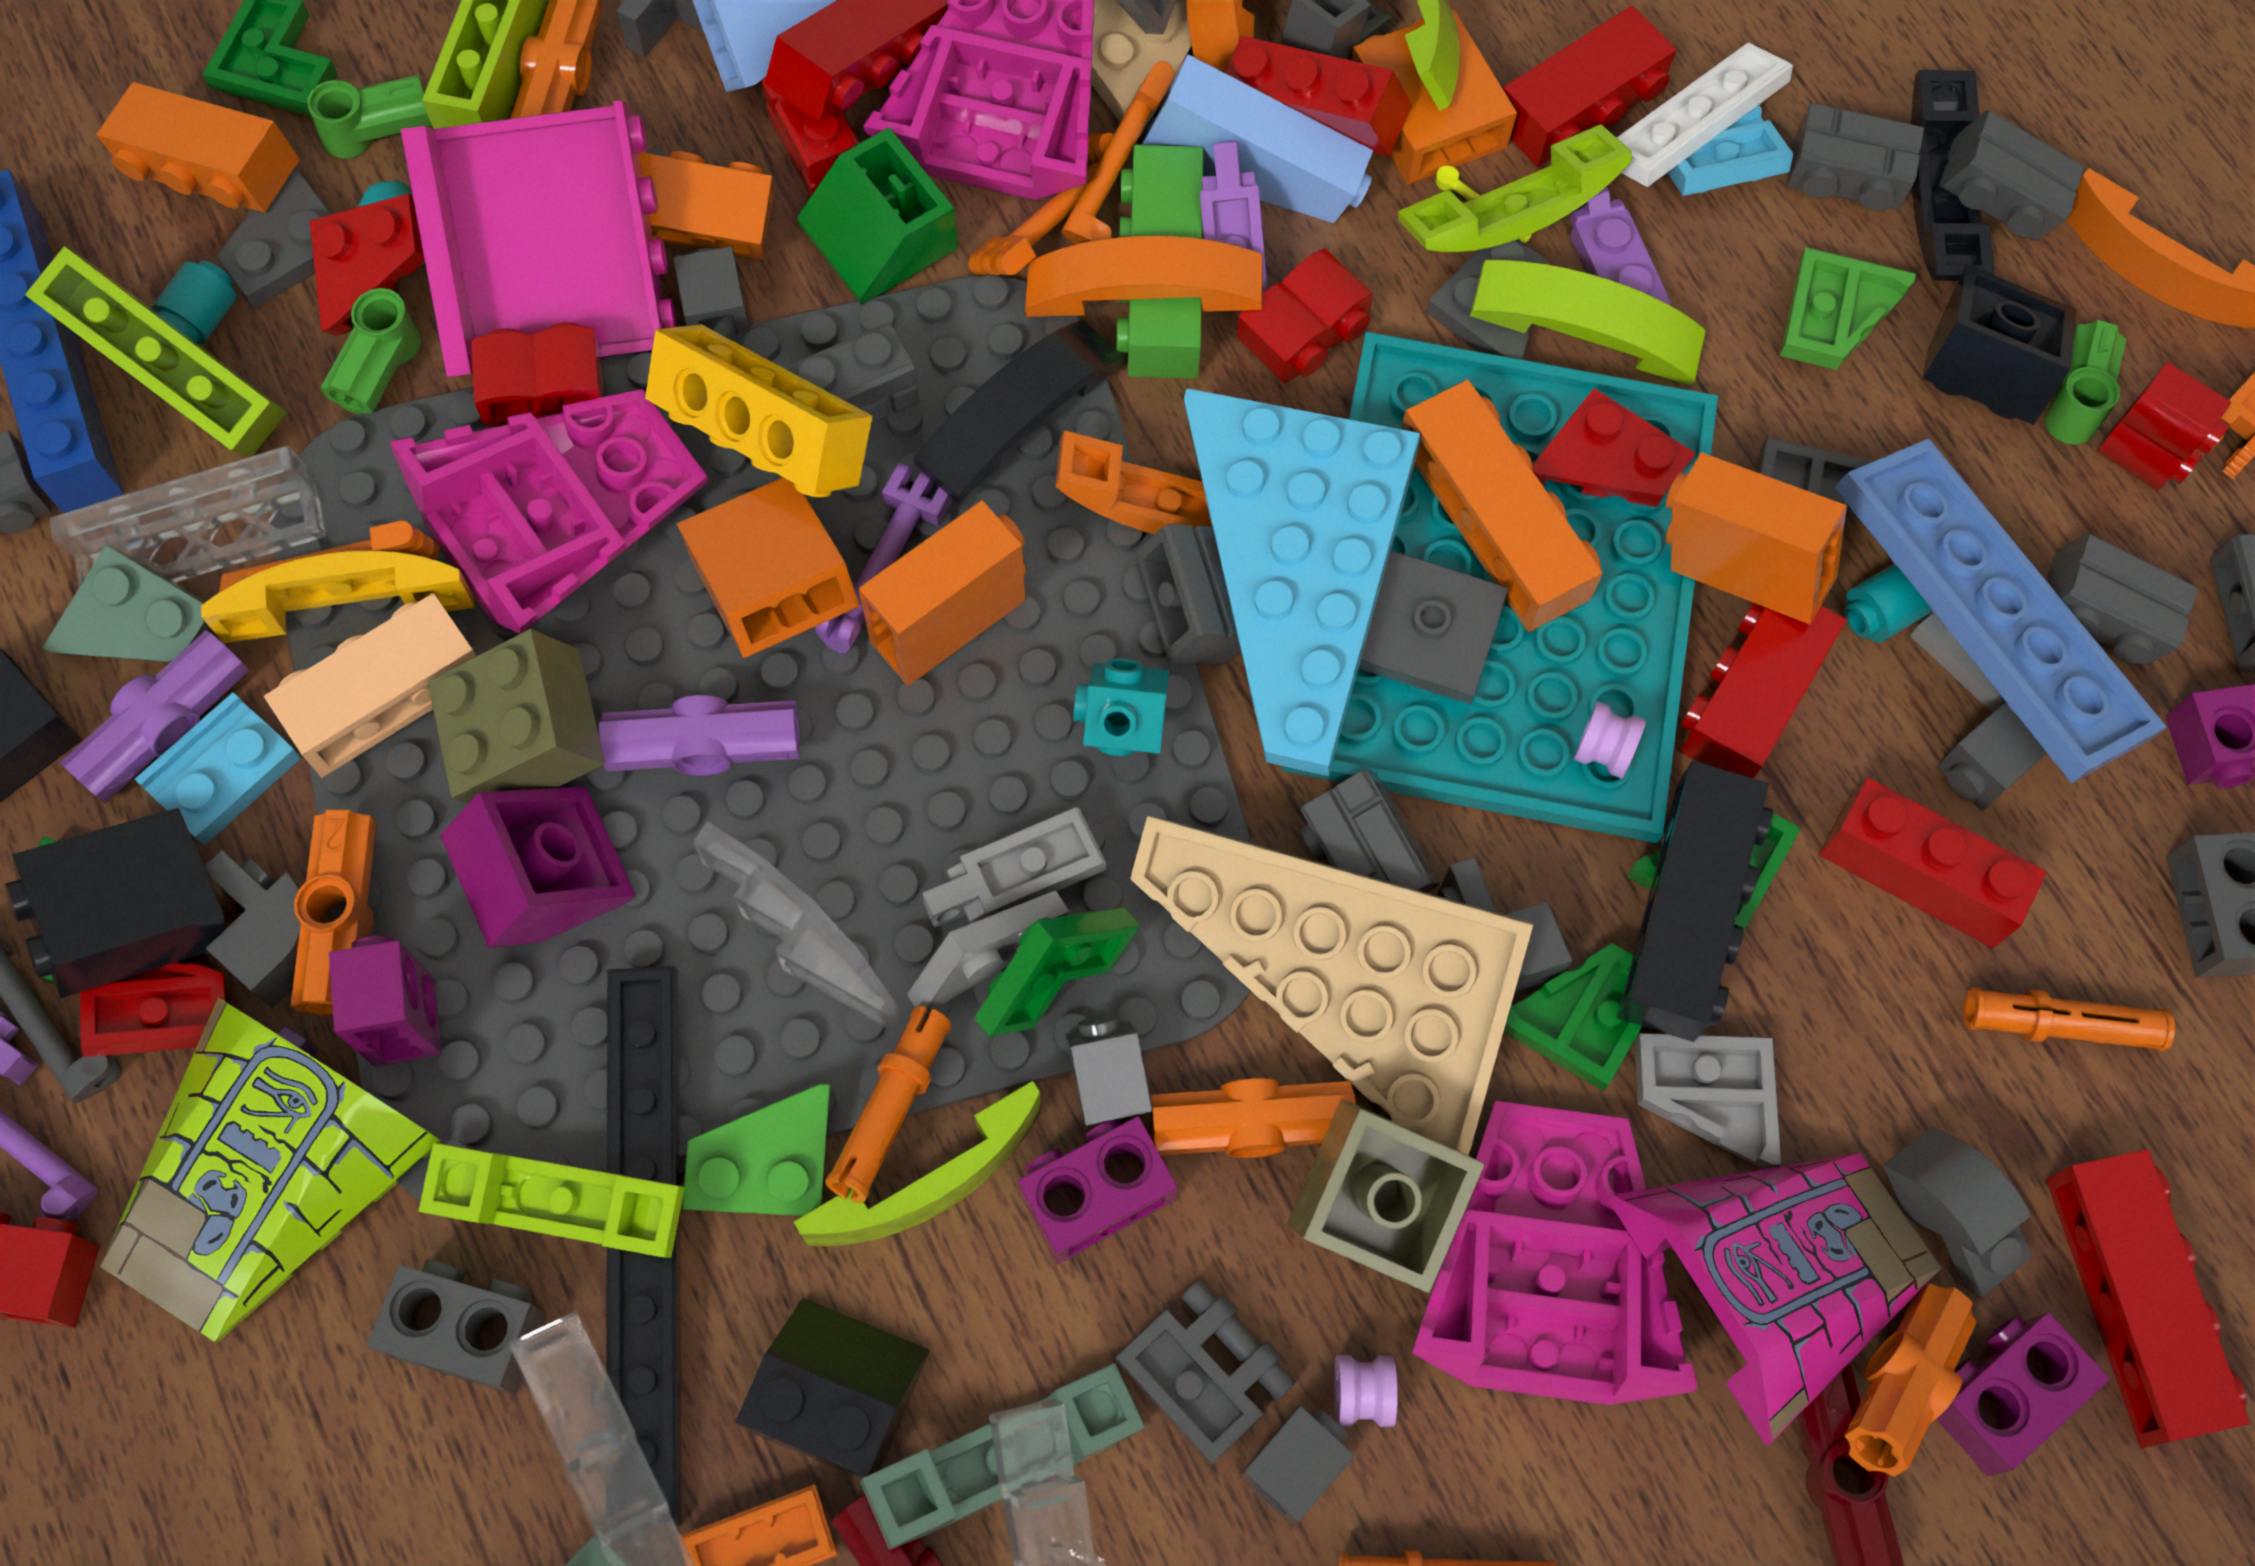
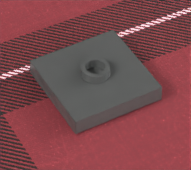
[1359,551,1509,705]

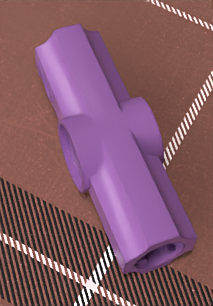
[60,630,249,804]
[599,695,801,776]

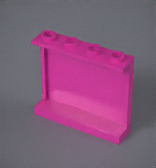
[401,100,678,377]

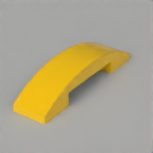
[201,551,475,643]

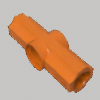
[510,0,603,119]
[290,810,377,1017]
[1150,1078,1356,1158]
[1844,1283,1977,1477]

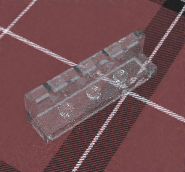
[49,446,326,587]

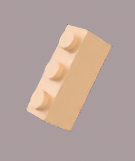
[264,593,476,778]

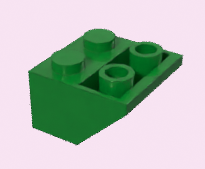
[797,127,958,305]

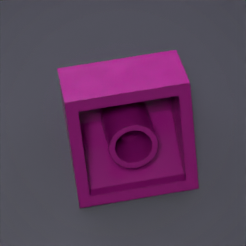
[440,786,636,948]

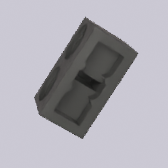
[2166,832,2255,978]
[366,1260,546,1395]

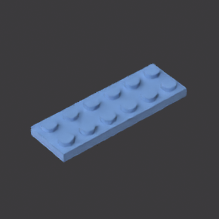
[1834,439,2167,783]

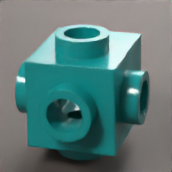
[1073,658,1169,756]

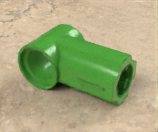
[307,75,432,159]
[320,288,422,415]
[2044,319,2127,445]

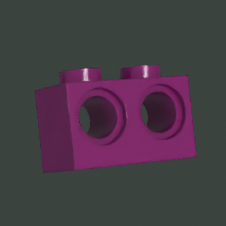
[2165,684,2255,789]
[329,936,442,1067]
[1017,1116,1178,1265]
[1937,1312,2110,1476]

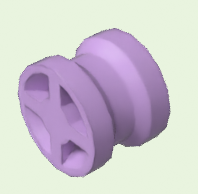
[1573,701,1646,779]
[1334,1354,1397,1427]

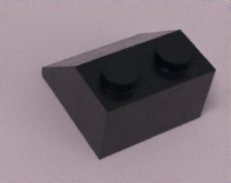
[1922,264,2077,425]
[735,1298,930,1479]

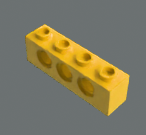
[645,324,873,497]

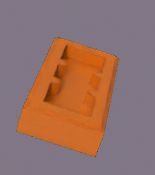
[677,1484,839,1566]

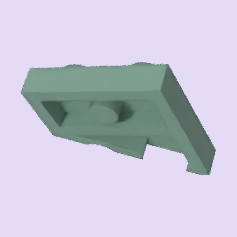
[43,545,211,663]

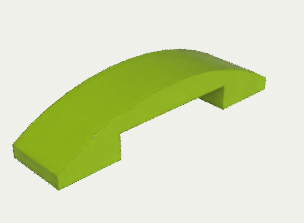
[1404,0,1460,111]
[1397,124,1632,252]
[1469,260,1706,386]
[794,1081,1041,1246]
[418,1143,685,1258]

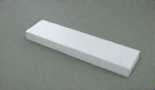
[1616,43,1793,187]

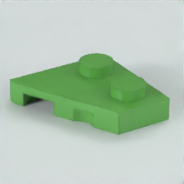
[1779,247,1916,370]
[682,1083,831,1216]

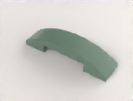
[859,1363,1145,1550]

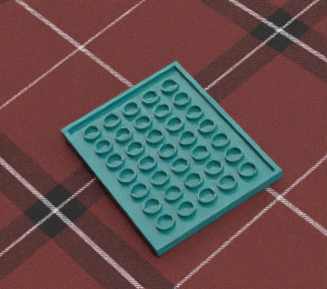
[1282,332,1718,843]

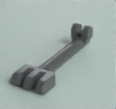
[0,934,122,1103]

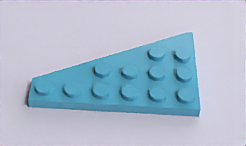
[1184,388,1420,776]

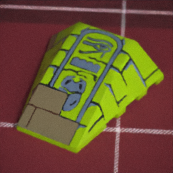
[100,997,444,1342]

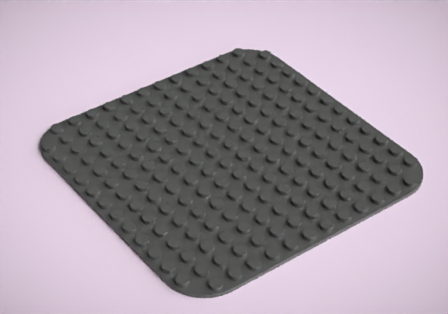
[271,275,1252,1201]

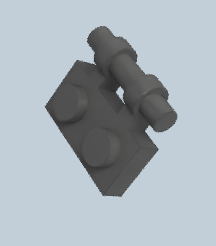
[1115,1279,1296,1466]

